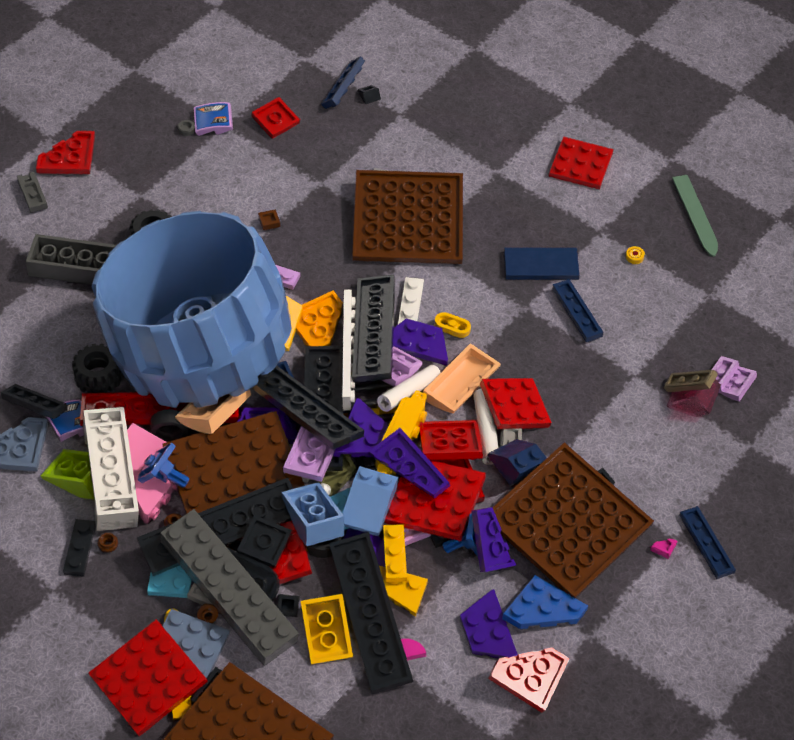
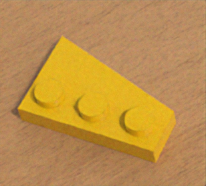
[379,566,428,617]

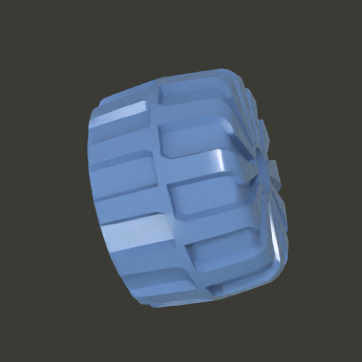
[92,211,292,408]

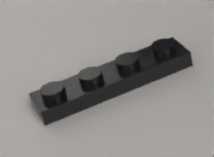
[0,384,68,419]

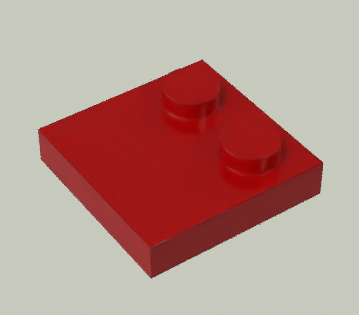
[251,97,300,139]

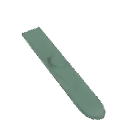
[672,175,718,257]

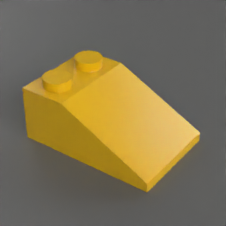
[300,594,353,664]

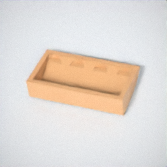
[423,343,501,413]
[175,389,251,434]

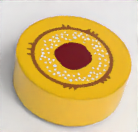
[626,246,645,264]

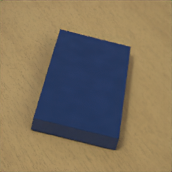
[504,248,580,280]

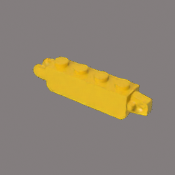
[375,390,427,476]

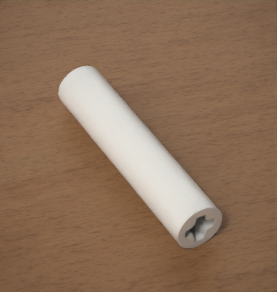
[377,365,441,412]
[473,389,499,465]

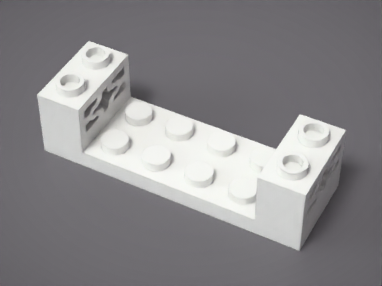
[83,407,139,531]

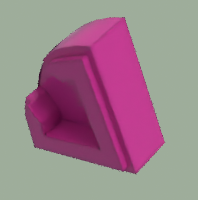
[650,539,678,559]
[401,639,427,661]

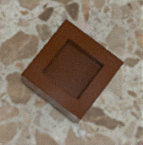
[258,209,281,231]

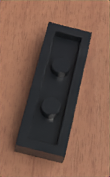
[63,519,96,577]

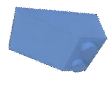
[342,466,398,536]
[281,482,344,546]

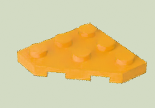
[296,290,343,346]

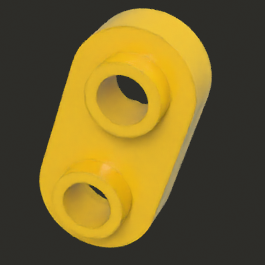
[435,312,471,338]

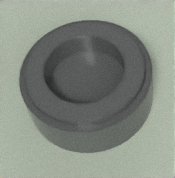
[178,120,195,136]

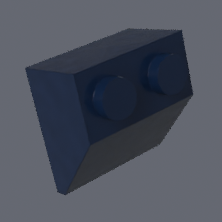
[487,439,547,486]

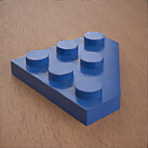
[502,575,588,629]

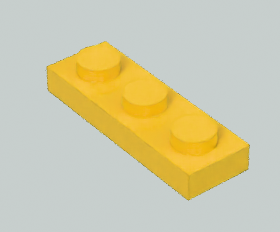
[383,525,407,582]

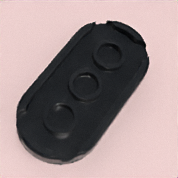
[228,548,280,601]

